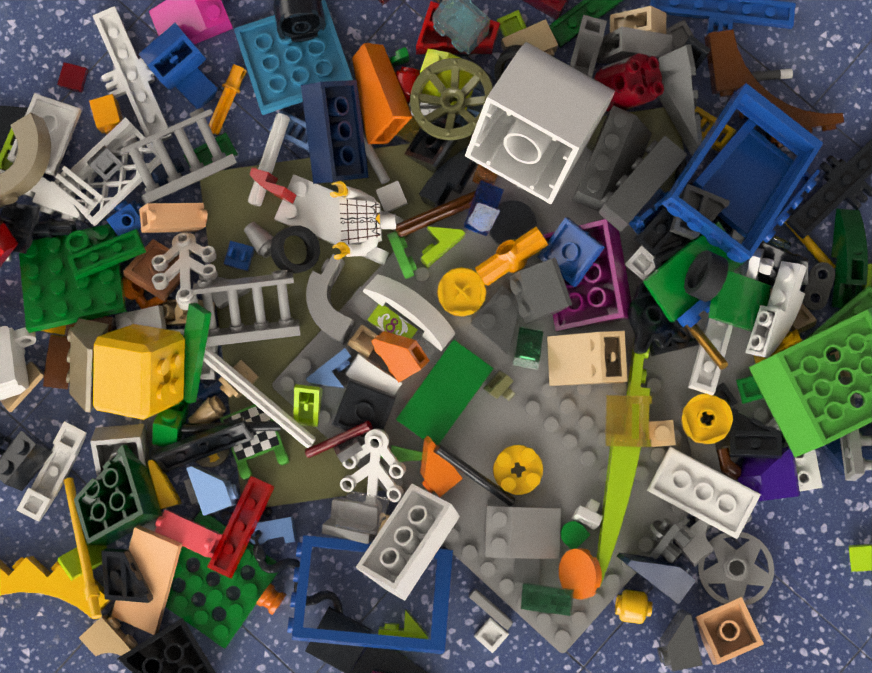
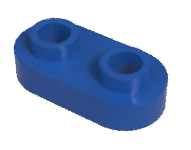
[677,300,711,328]

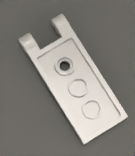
[274,174,403,265]

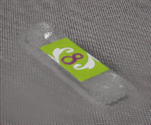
[346,286,437,359]

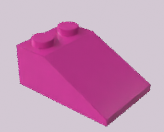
[149,0,233,44]

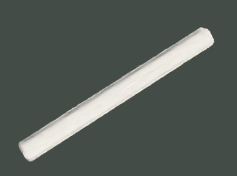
[203,347,316,448]

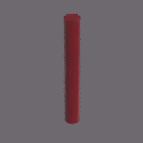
[305,421,372,458]

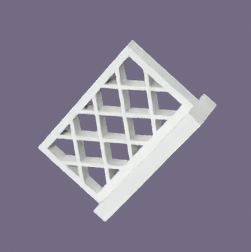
[59,117,162,226]

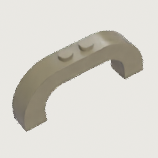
[0,113,51,208]

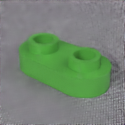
[387,231,417,279]

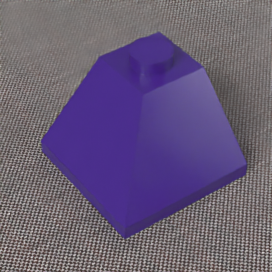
[738,447,800,501]

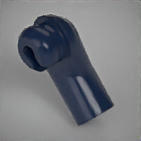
[197,381,223,400]

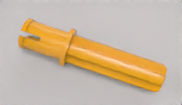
[209,64,247,135]

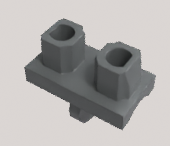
[650,516,695,564]

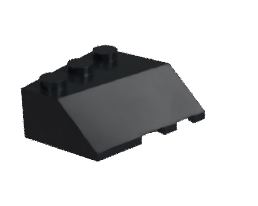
[117,618,216,673]

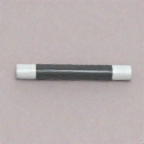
[751,69,793,81]

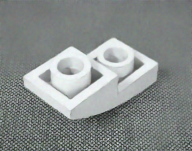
[345,353,402,395]

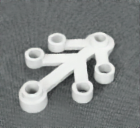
[152,232,218,310]
[340,429,406,516]

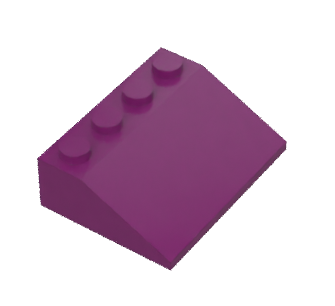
[542,219,632,331]

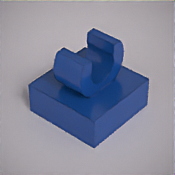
[224,241,255,272]

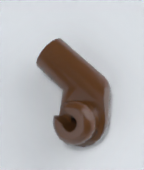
[716,448,742,480]

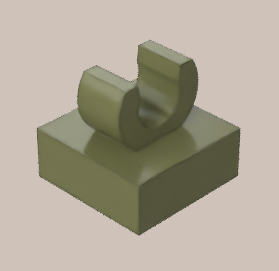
[483,371,515,401]

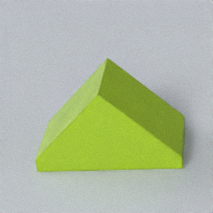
[293,384,323,427]

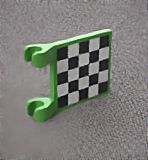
[220,404,290,480]

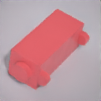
[154,510,223,558]

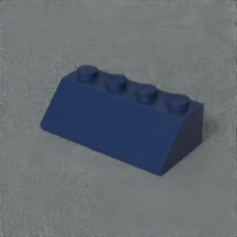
[301,80,369,184]

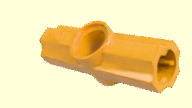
[475,226,549,286]

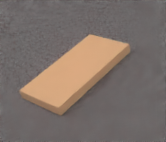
[111,525,182,635]

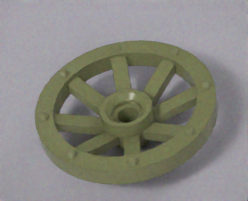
[410,58,493,140]

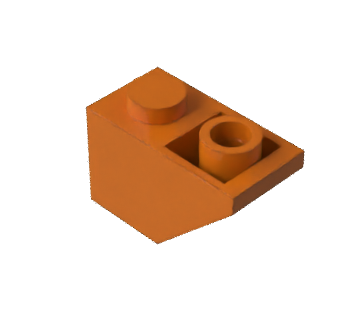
[371,331,430,383]

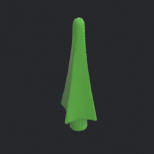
[381,445,423,462]

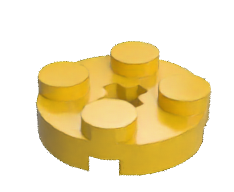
[681,394,733,444]
[493,445,543,495]

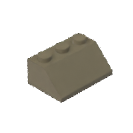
[66,318,108,413]

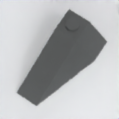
[657,45,702,155]

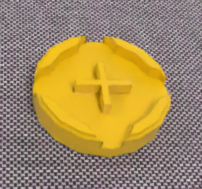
[437,267,486,317]

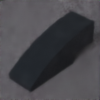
[419,147,478,208]

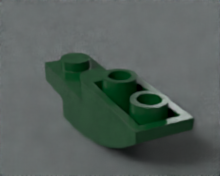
[831,208,868,308]

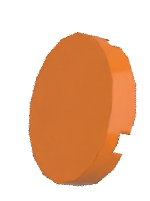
[559,548,602,600]

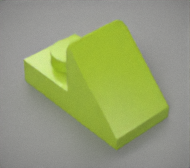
[421,226,465,268]
[378,609,429,639]

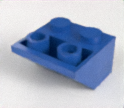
[139,23,206,90]

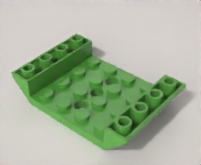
[748,307,872,457]

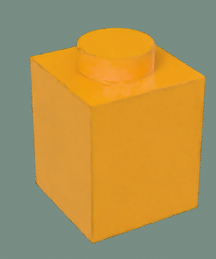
[89,94,123,135]

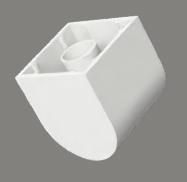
[465,42,615,204]

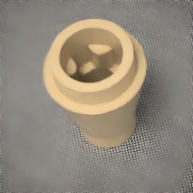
[188,396,226,423]

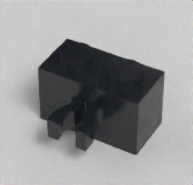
[0,431,53,491]

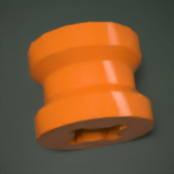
[256,583,287,615]

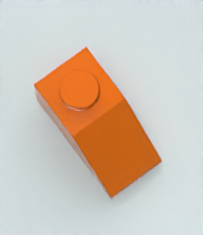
[420,436,463,498]

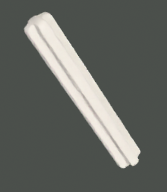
[248,113,290,206]

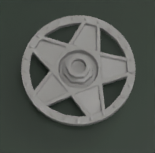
[698,532,774,606]

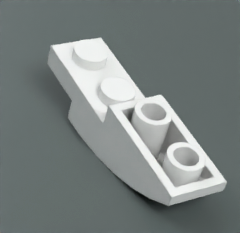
[0,169,85,222]
[745,261,807,358]

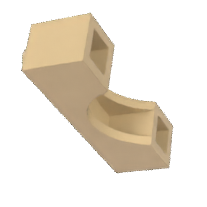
[79,614,138,656]

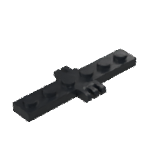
[786,139,872,239]

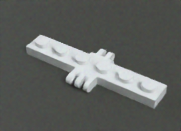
[93,6,173,145]

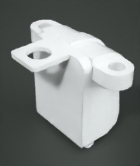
[0,326,36,400]

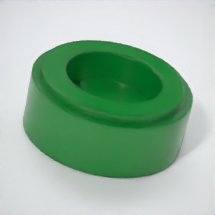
[65,231,92,255]

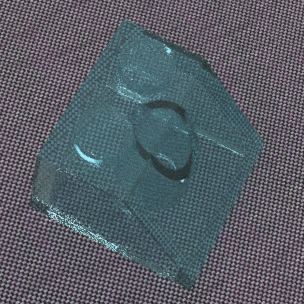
[433,0,490,55]

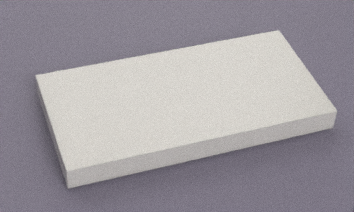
[647,446,761,539]

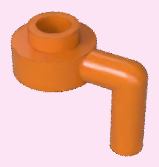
[122,277,167,309]

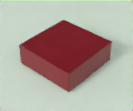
[57,62,89,93]

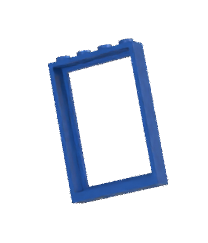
[661,83,823,263]
[287,535,453,654]

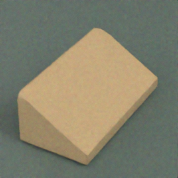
[0,362,44,412]

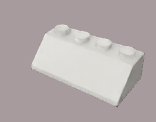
[356,484,460,601]

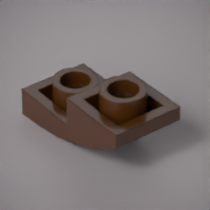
[43,334,71,390]

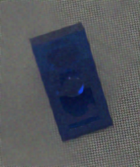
[463,181,504,236]

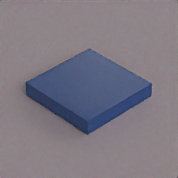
[538,217,605,287]

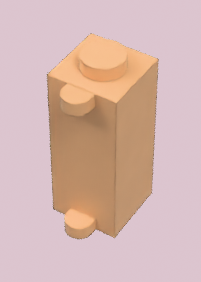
[139,203,208,233]

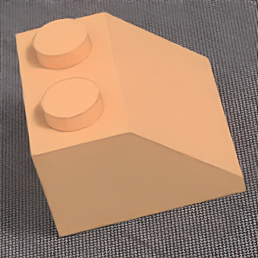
[695,597,764,665]

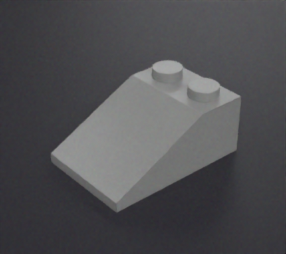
[90,424,151,476]
[484,505,561,559]

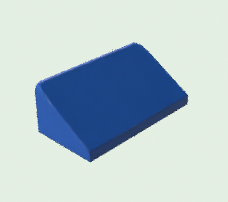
[175,67,217,109]

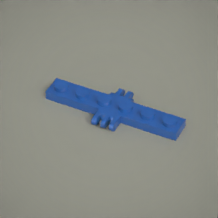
[649,0,796,34]

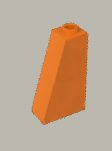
[352,43,413,144]

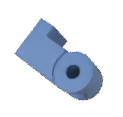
[250,516,298,545]

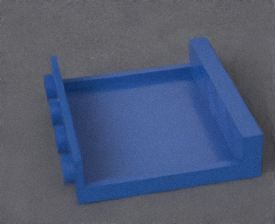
[692,119,820,243]

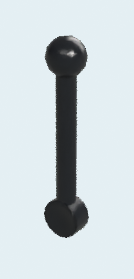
[221,507,273,520]

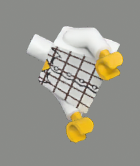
[330,181,396,260]

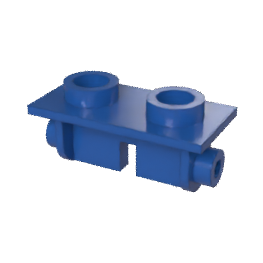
[629,188,669,234]

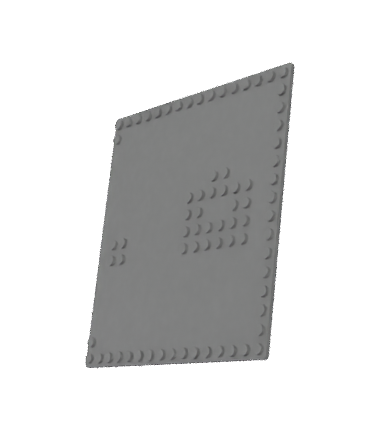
[272,147,803,653]

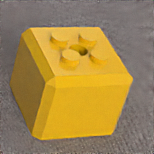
[93,324,185,420]

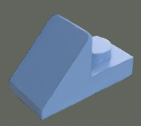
[306,348,352,389]

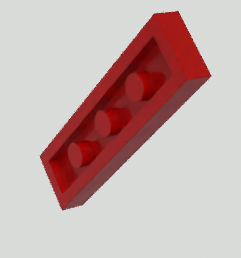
[207,476,275,578]

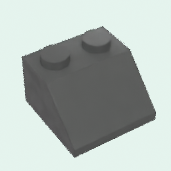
[509,257,572,324]
[657,609,703,672]

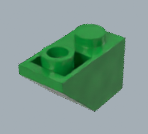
[152,400,191,447]

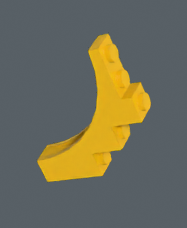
[0,556,111,617]

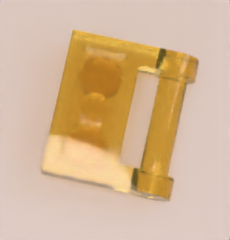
[605,395,652,447]

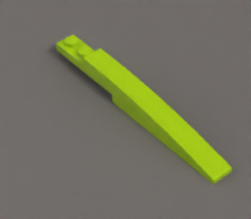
[596,338,650,587]

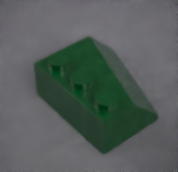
[74,444,162,546]

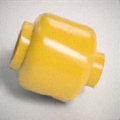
[615,590,653,624]

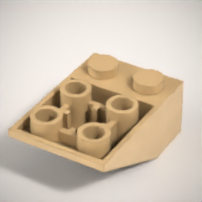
[547,331,627,386]

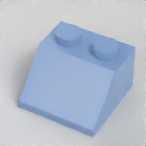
[186,466,240,516]

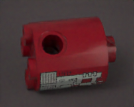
[594,53,664,112]

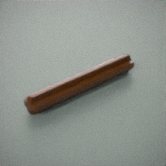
[396,189,486,237]

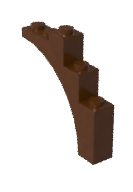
[704,29,844,148]

